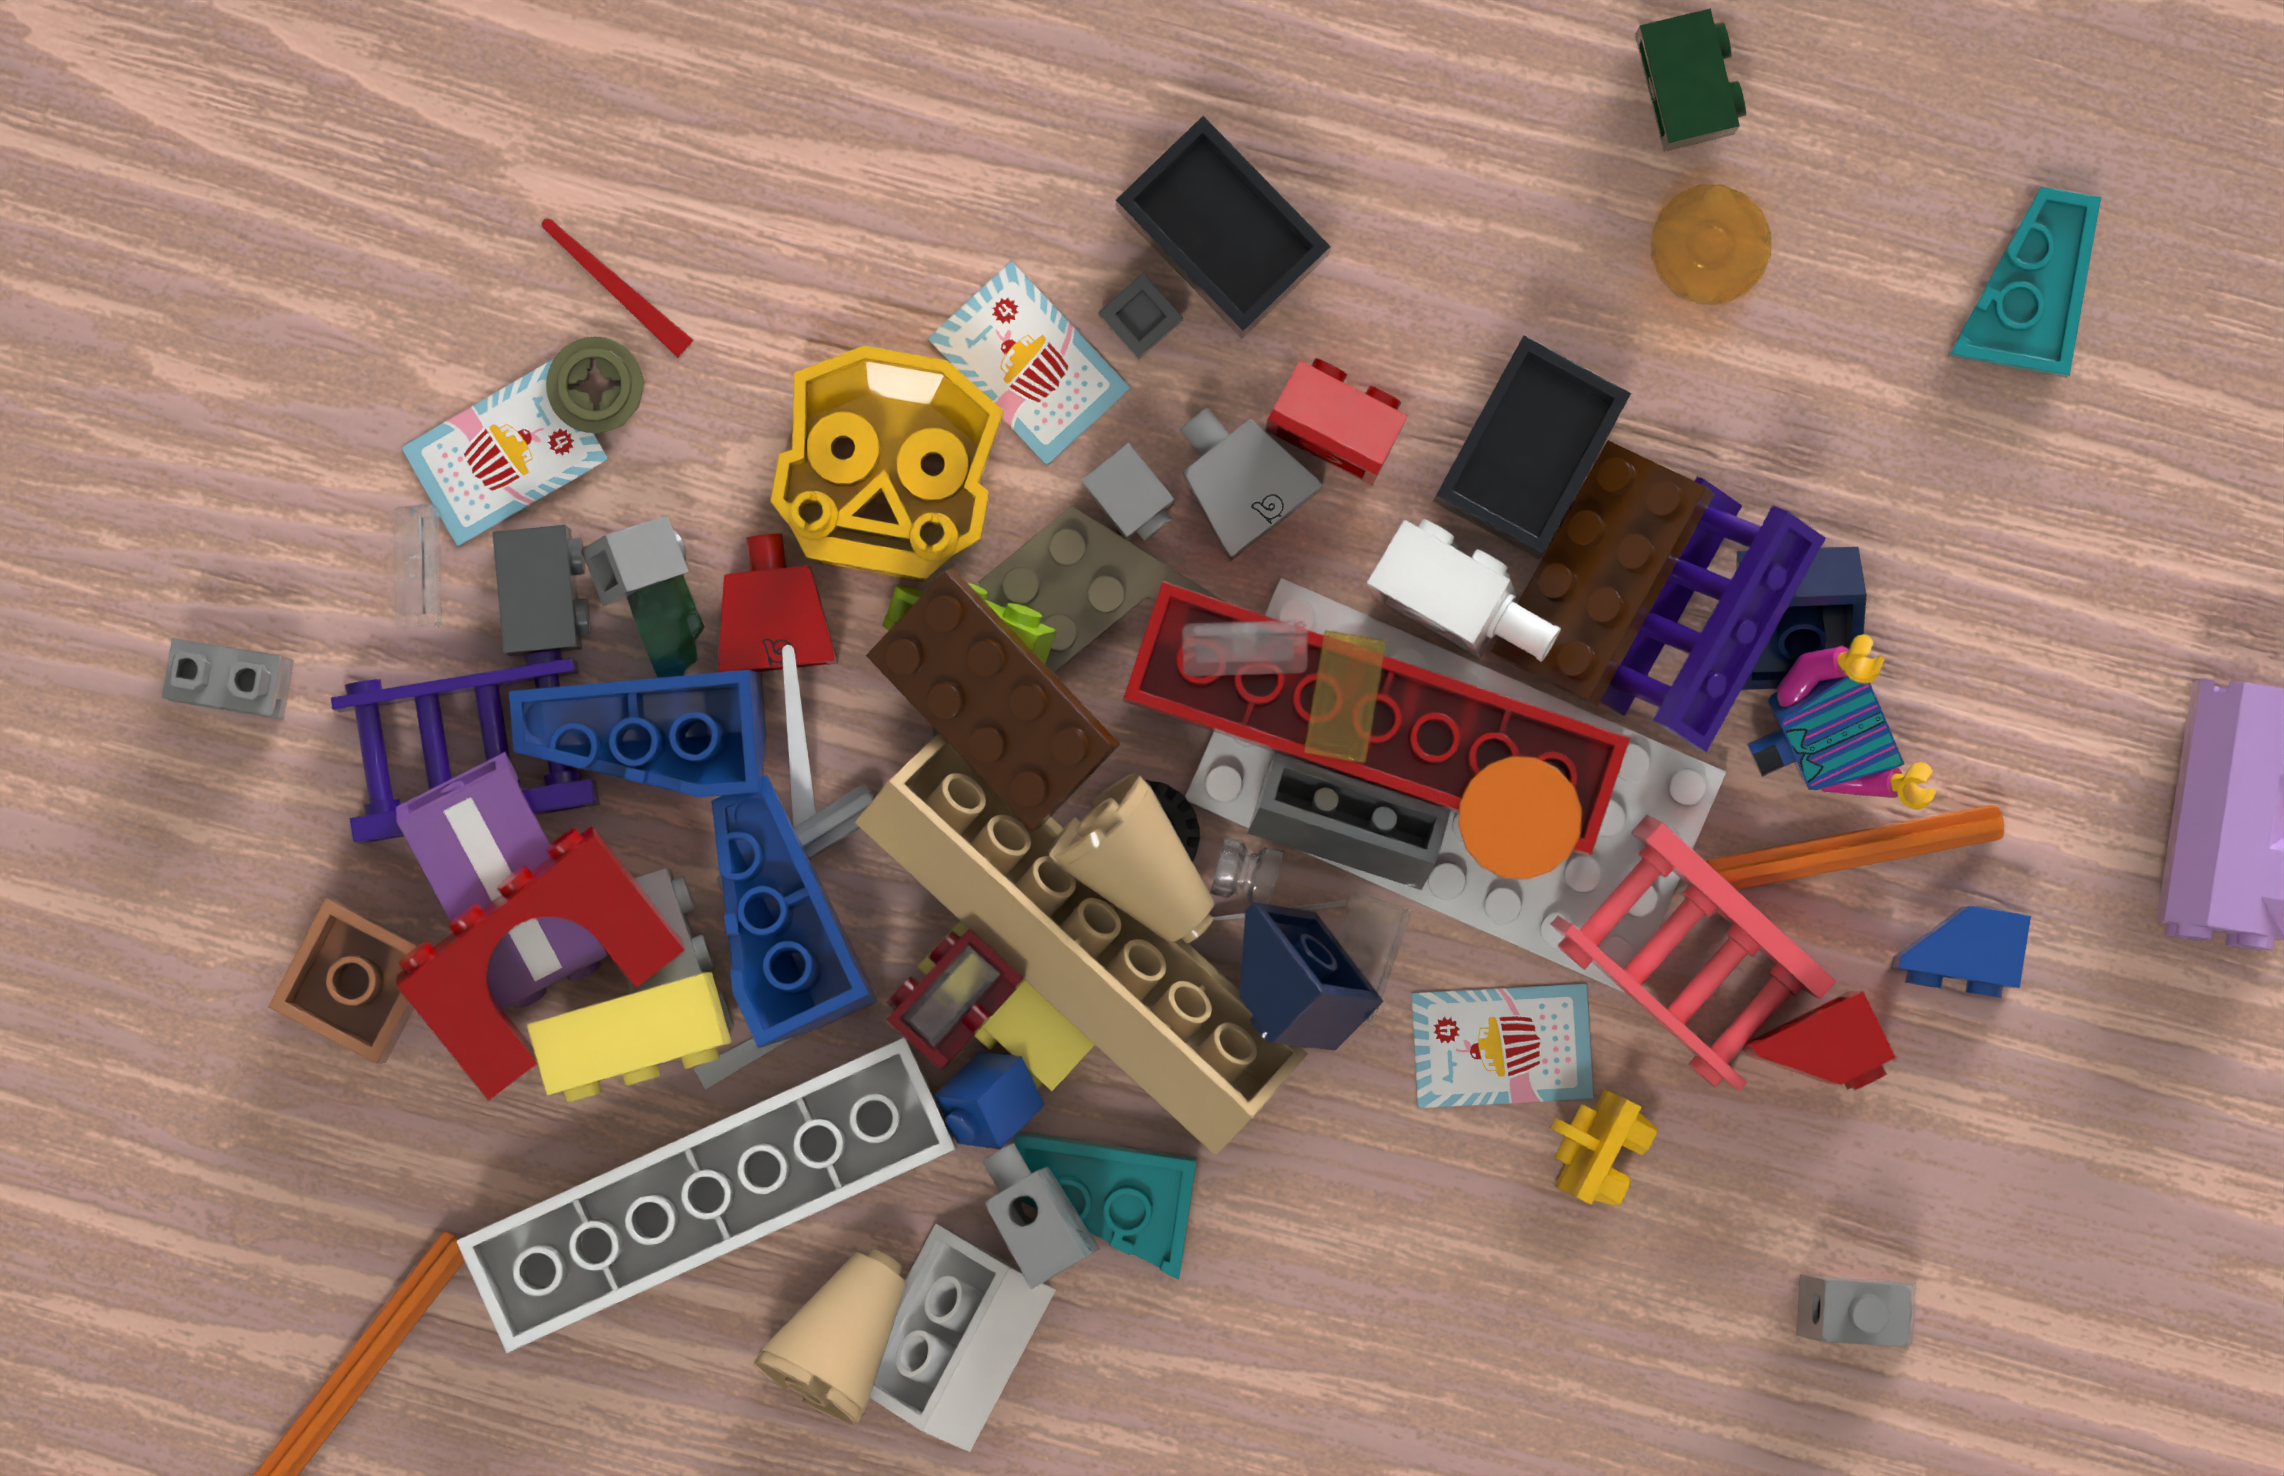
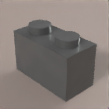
[492,525,591,656]

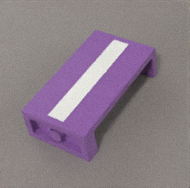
[396,752,608,1009]

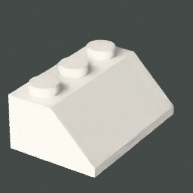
[870,1223,1056,1452]

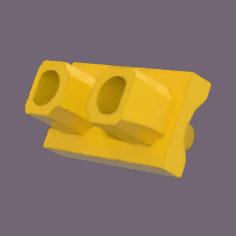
[1549,1089,1658,1206]

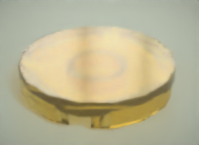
[1651,184,1771,305]

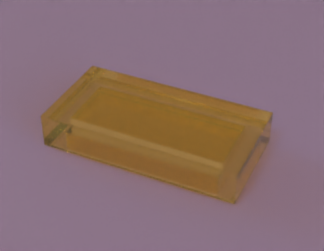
[1304,630,1386,764]

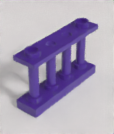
[1600,476,1826,752]
[331,650,600,844]

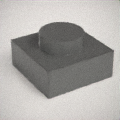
[1098,273,1184,360]

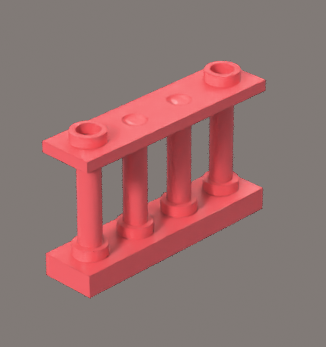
[1550,815,1836,1092]

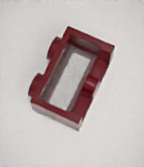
[886,928,1025,1071]

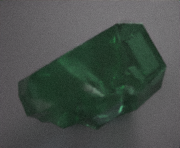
[627,575,705,678]

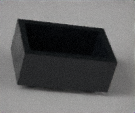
[1116,116,1331,339]
[1433,335,1631,559]

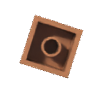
[268,898,420,1064]

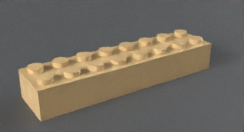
[854,733,1308,1156]

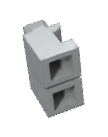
[162,638,294,720]

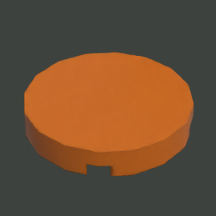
[1458,757,1582,880]

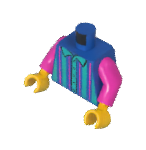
[1747,635,1937,810]

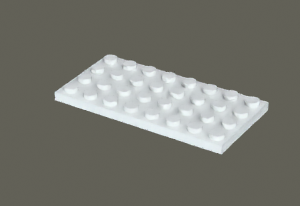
[1185,578,1726,994]

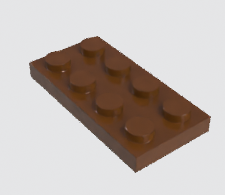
[1491,440,1715,707]
[866,568,1121,831]

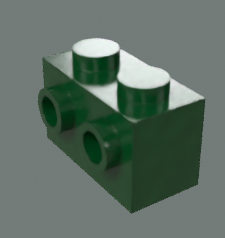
[1635,8,1746,152]

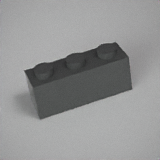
[1247,753,1451,890]

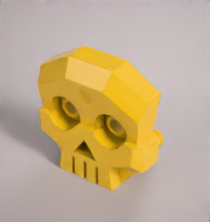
[770,346,1004,582]

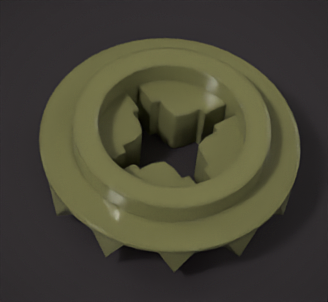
[546,337,644,434]

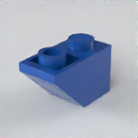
[1891,906,2031,998]

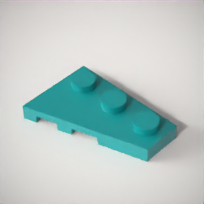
[1948,186,2101,378]
[1014,1131,1197,1280]

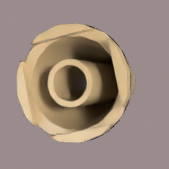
[1049,773,1214,943]
[753,1249,907,1426]

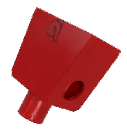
[718,533,838,672]

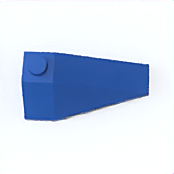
[509,670,766,798]
[711,775,878,1048]

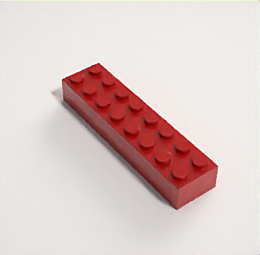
[1123,581,1630,857]

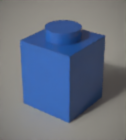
[934,1051,1045,1150]

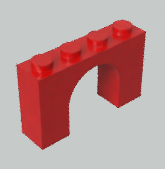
[396,825,685,1101]

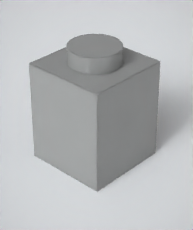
[1081,442,1175,541]
[582,515,689,607]

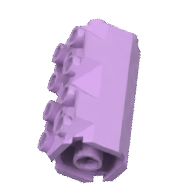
[2156,678,2284,951]

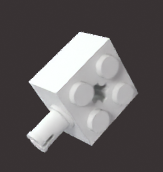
[1367,519,1561,662]

